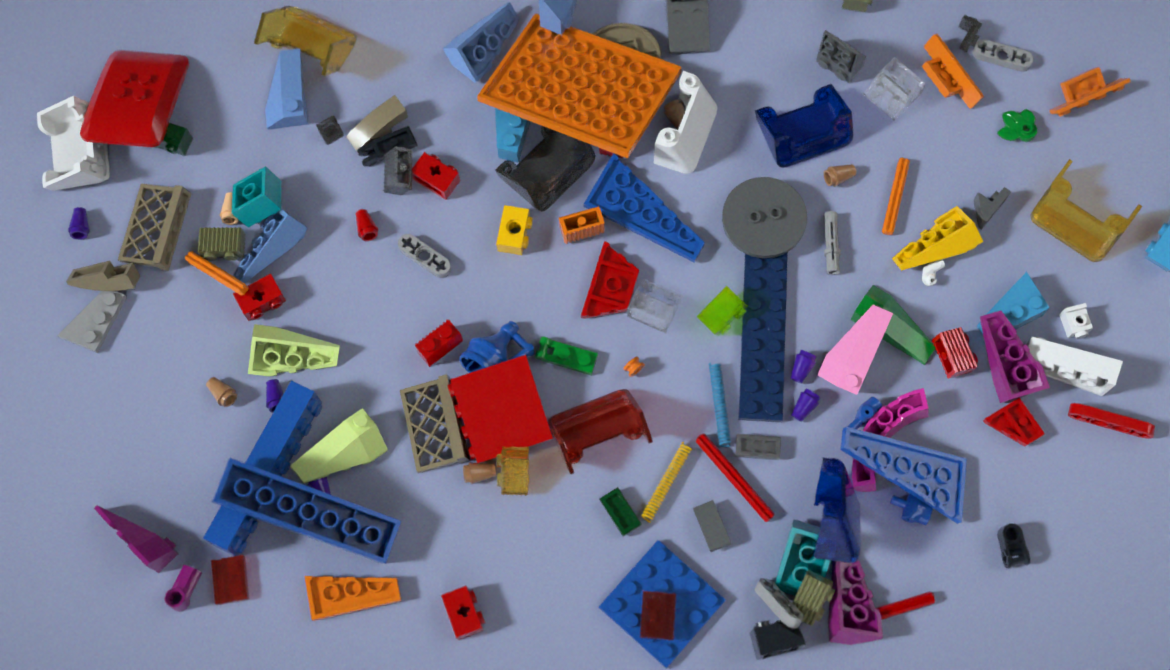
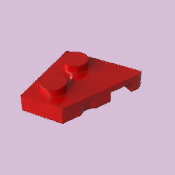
[983,398,1045,447]

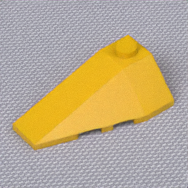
[892,206,983,271]

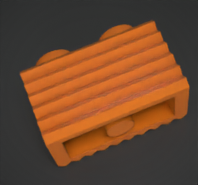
[559,206,605,244]

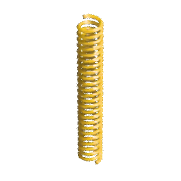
[641,442,692,523]

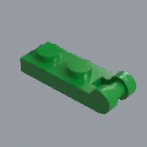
[534,337,598,376]

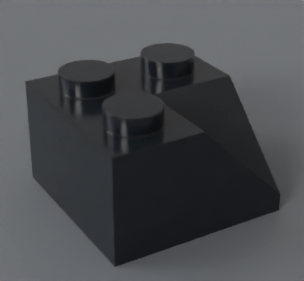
[749,620,806,660]

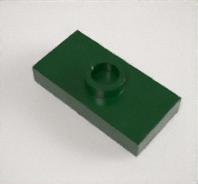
[599,487,642,537]

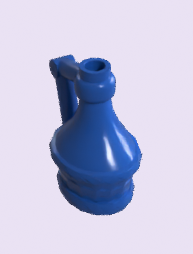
[459,321,534,373]

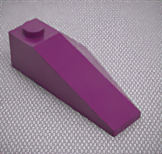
[980,310,1050,403]
[94,505,178,573]
[828,548,883,645]

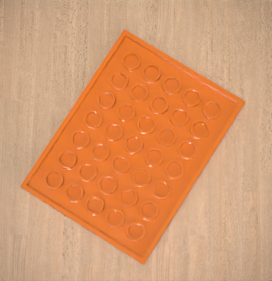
[477,14,682,158]

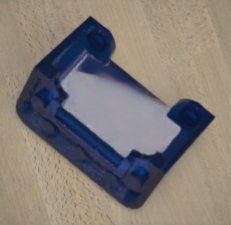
[755,84,853,168]
[814,457,861,563]

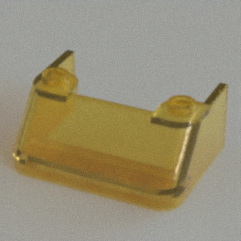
[254,6,357,76]
[1030,159,1142,262]

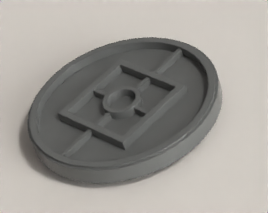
[722,177,807,258]

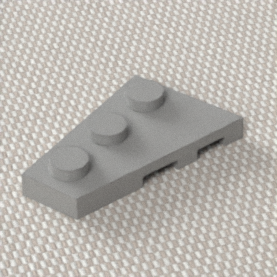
[57,291,127,353]

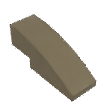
[346,95,408,152]
[66,261,140,291]

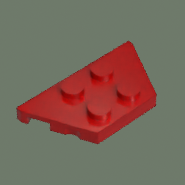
[581,241,639,319]

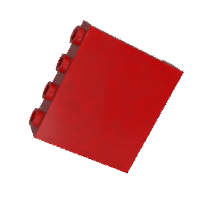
[447,355,553,464]

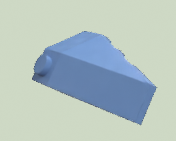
[539,0,577,35]
[443,2,519,82]
[265,48,308,130]
[233,208,307,283]

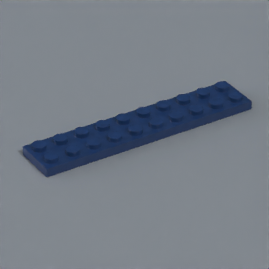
[738,252,788,423]

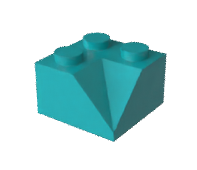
[232,166,282,228]

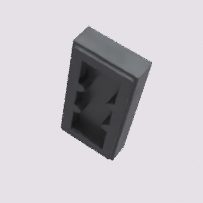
[735,434,781,460]

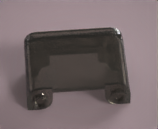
[495,126,596,212]

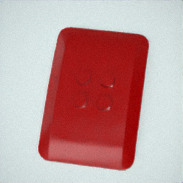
[80,50,189,147]

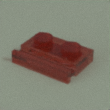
[211,555,249,605]
[640,591,676,641]

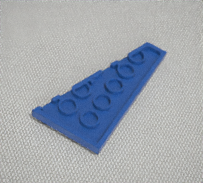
[584,153,705,263]
[840,426,967,524]

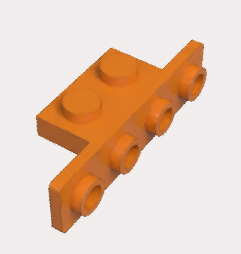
[922,34,984,109]
[1049,67,1131,116]

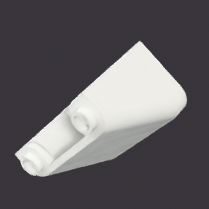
[654,71,717,174]
[37,96,110,191]

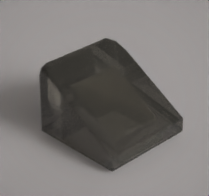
[316,116,344,145]

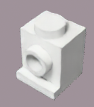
[1059,303,1093,339]

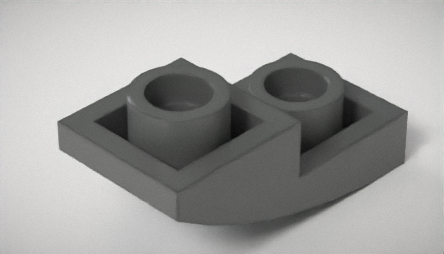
[693,500,731,552]

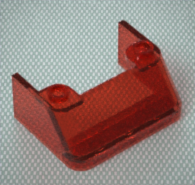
[548,389,653,475]

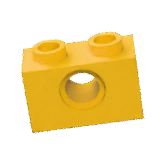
[496,205,533,255]

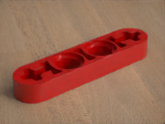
[1068,403,1155,439]

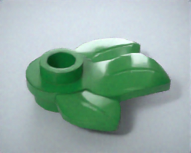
[997,109,1037,142]

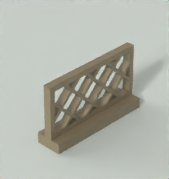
[118,184,191,271]
[400,374,470,473]

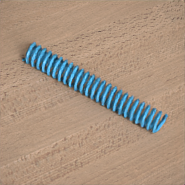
[708,362,732,447]

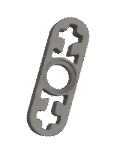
[973,39,1033,71]
[398,234,451,278]
[755,578,804,629]

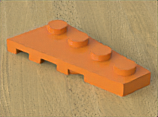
[304,576,402,621]

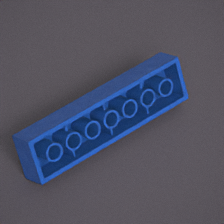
[203,380,322,557]
[212,458,401,564]

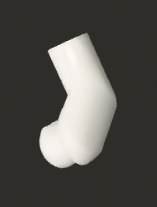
[922,259,945,286]

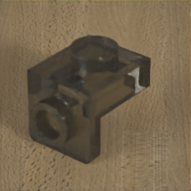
[959,15,982,52]

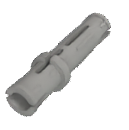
[824,211,841,275]

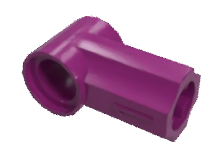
[164,565,202,612]

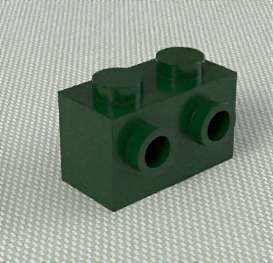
[153,123,193,156]

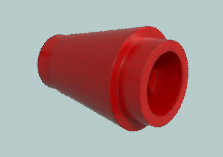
[355,209,378,241]

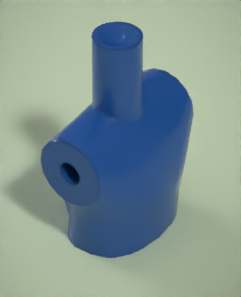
[847,397,882,429]
[890,493,933,525]

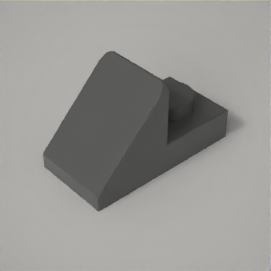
[974,187,1011,229]

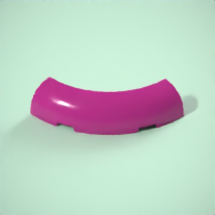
[852,388,929,492]

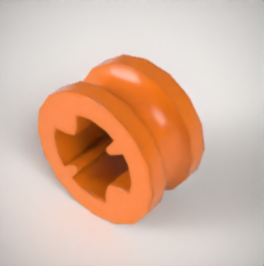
[623,356,645,377]

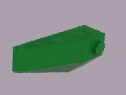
[851,285,935,365]

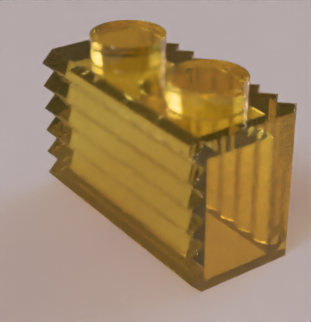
[497,447,529,496]

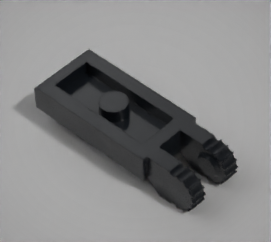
[357,126,417,167]

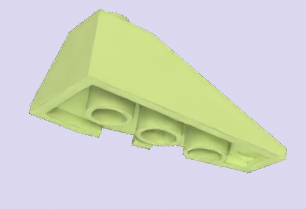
[248,324,340,376]
[290,408,388,484]

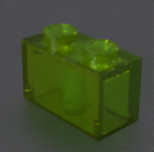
[697,286,748,336]

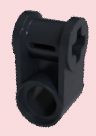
[997,523,1030,569]

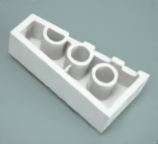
[1026,337,1123,396]

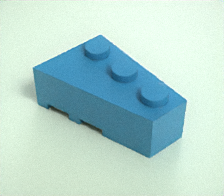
[495,108,531,163]
[1145,220,1170,272]
[977,272,1050,337]

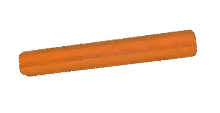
[882,158,910,235]
[185,251,249,295]

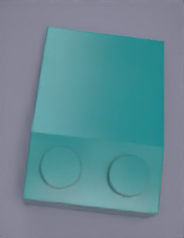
[775,519,837,595]

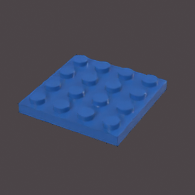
[598,540,726,669]

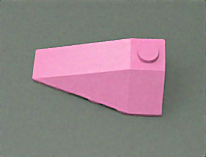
[817,305,893,395]

